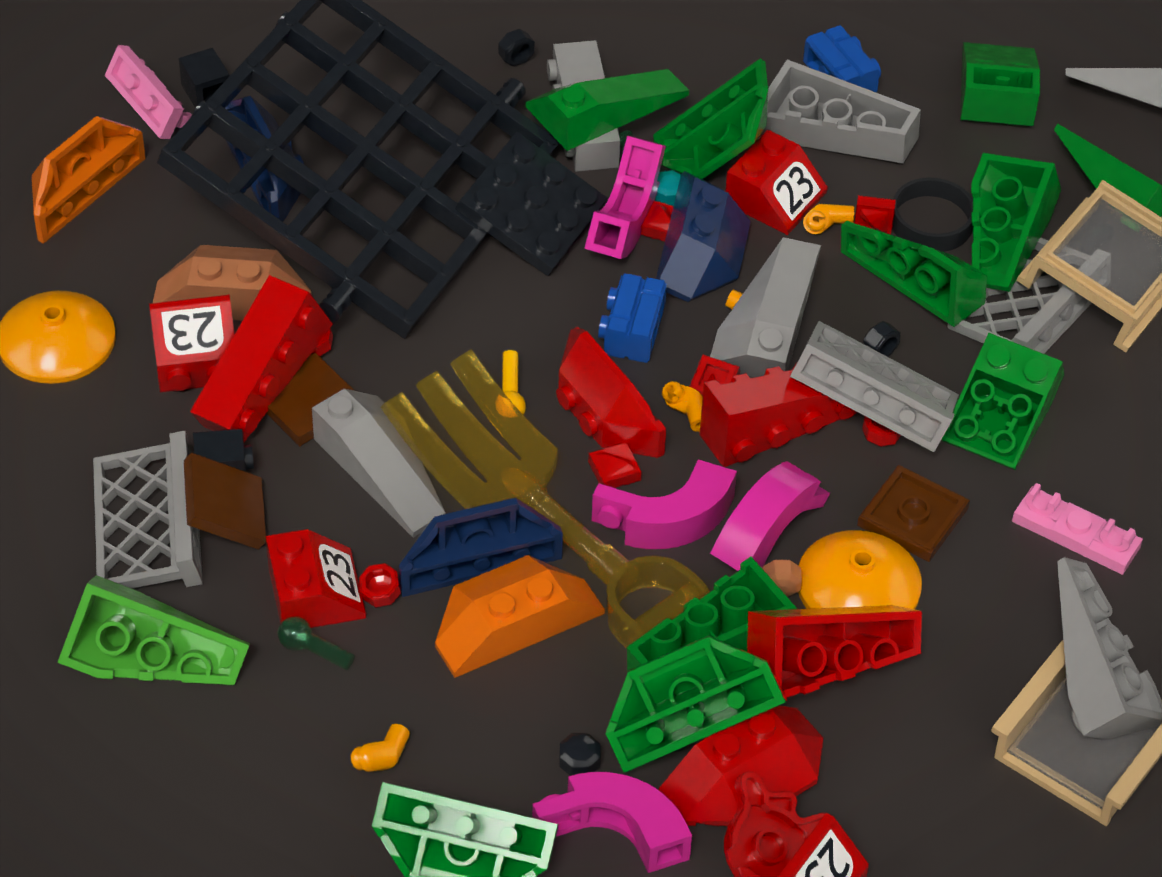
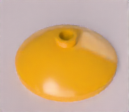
[0,291,116,384]
[798,530,922,609]

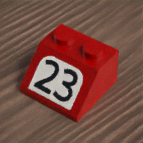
[726,129,828,235]
[149,295,234,392]
[266,529,366,633]
[778,812,869,877]

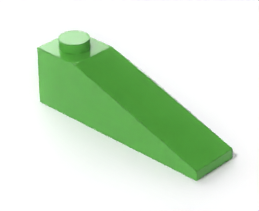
[57,575,250,685]

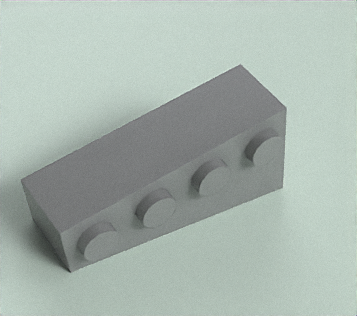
[757,59,921,163]

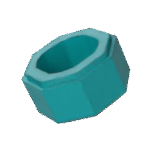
[655,170,681,206]

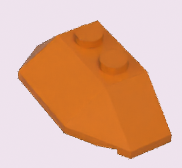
[32,116,146,244]
[435,555,605,678]

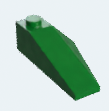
[526,69,689,151]
[1054,123,1162,235]
[971,153,1061,292]
[841,221,987,327]

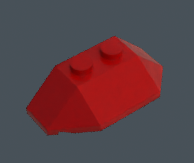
[556,326,666,458]
[658,705,823,826]

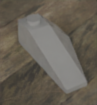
[1066,68,1162,108]
[710,237,821,377]
[312,388,446,538]
[1057,557,1162,740]

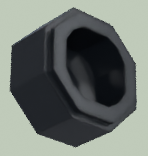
[498,29,535,66]
[863,321,901,357]
[559,733,601,776]

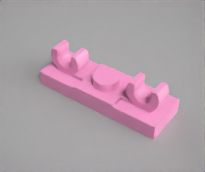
[105,45,192,139]
[1012,483,1143,575]

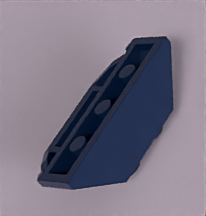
[225,96,304,222]
[656,171,751,302]
[399,498,563,597]

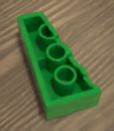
[627,556,797,672]

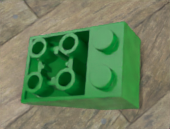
[960,42,1040,126]
[941,333,1065,470]

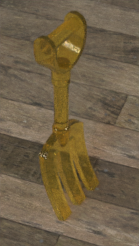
[381,349,710,649]

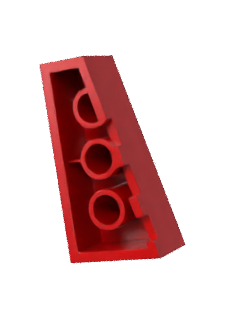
[190,275,333,442]
[699,363,857,467]
[747,605,922,701]

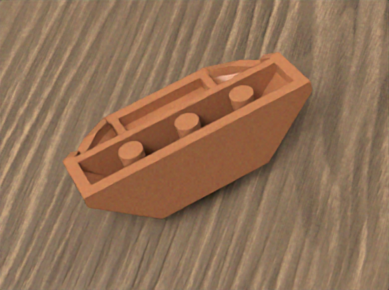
[153,245,312,320]

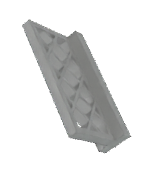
[948,238,1111,354]
[790,321,959,452]
[93,431,203,589]

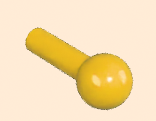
[494,350,526,421]

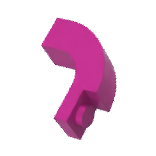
[584,136,666,259]
[592,459,737,549]
[710,461,830,571]
[532,772,692,873]

